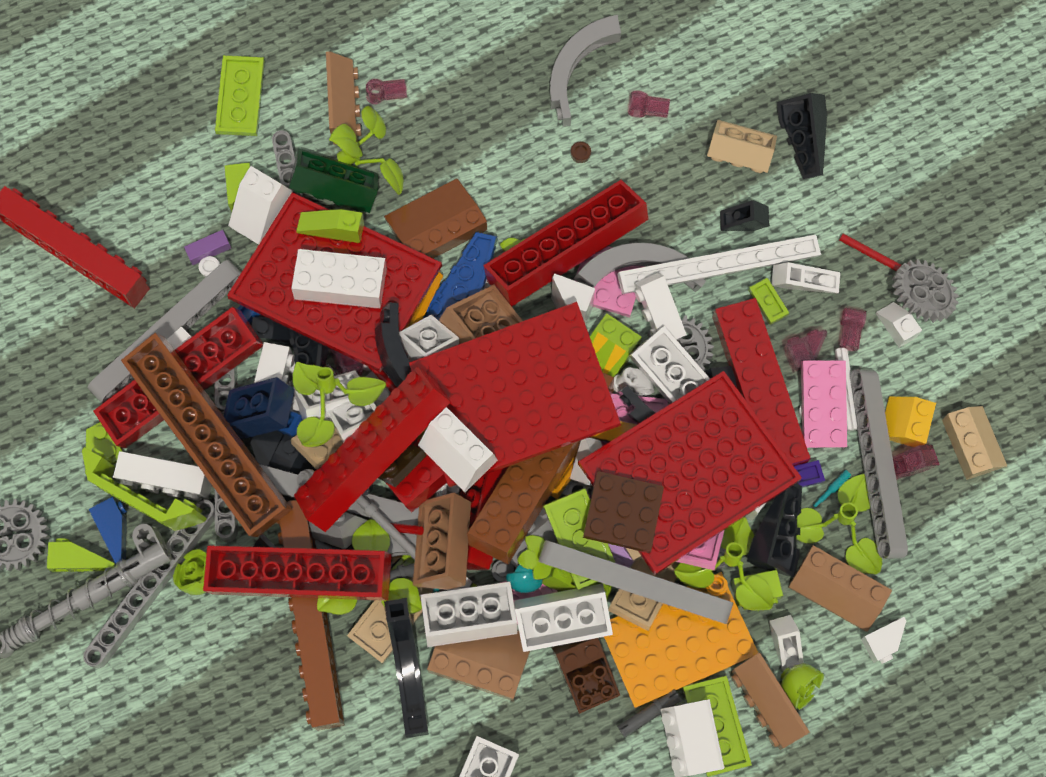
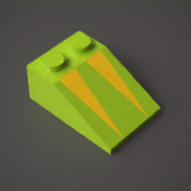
[590,313,642,377]

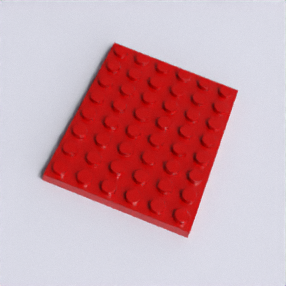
[227,192,442,372]
[409,302,622,487]
[578,371,802,575]

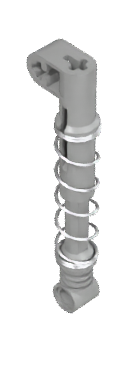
[0,524,172,659]

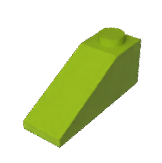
[296,209,364,243]
[47,538,116,572]

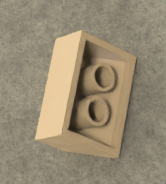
[707,120,777,173]
[942,406,1007,480]

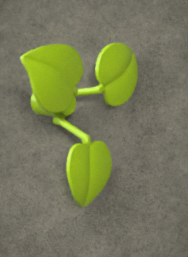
[329,106,404,195]
[293,362,386,447]
[797,474,882,575]
[674,517,774,611]
[317,519,422,615]

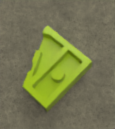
[85,422,123,476]

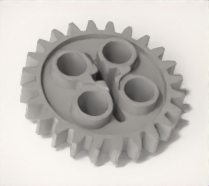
[892,259,959,323]
[645,315,714,372]
[0,499,50,572]

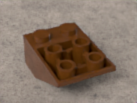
[551,638,621,714]

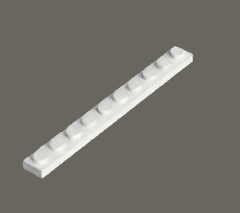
[617,235,821,294]

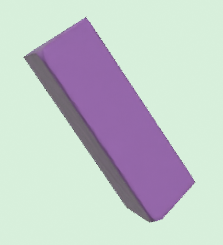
[184,230,231,265]

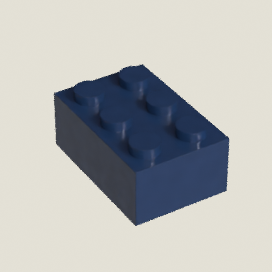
[223,377,295,439]

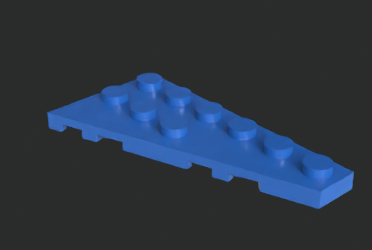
[423,232,498,321]

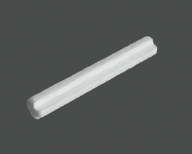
[835,347,857,431]

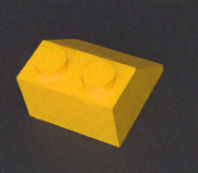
[885,396,936,449]

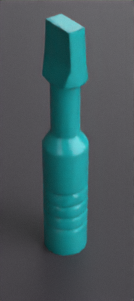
[813,470,851,508]

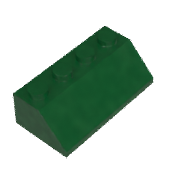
[289,148,378,213]

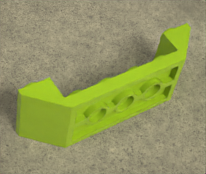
[82,447,207,531]

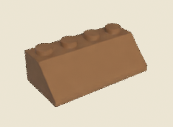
[326,51,362,145]
[413,492,471,590]
[788,545,892,632]
[731,652,810,750]

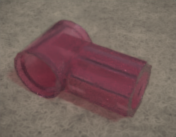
[366,79,407,105]
[628,91,670,118]
[839,307,866,351]

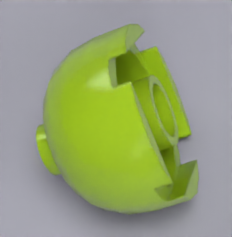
[173,549,207,595]
[780,663,824,710]

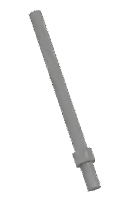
[356,495,451,591]

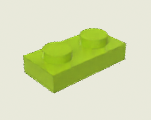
[748,278,789,325]

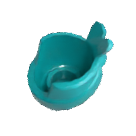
[506,564,543,593]

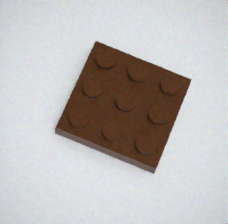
[583,471,664,553]

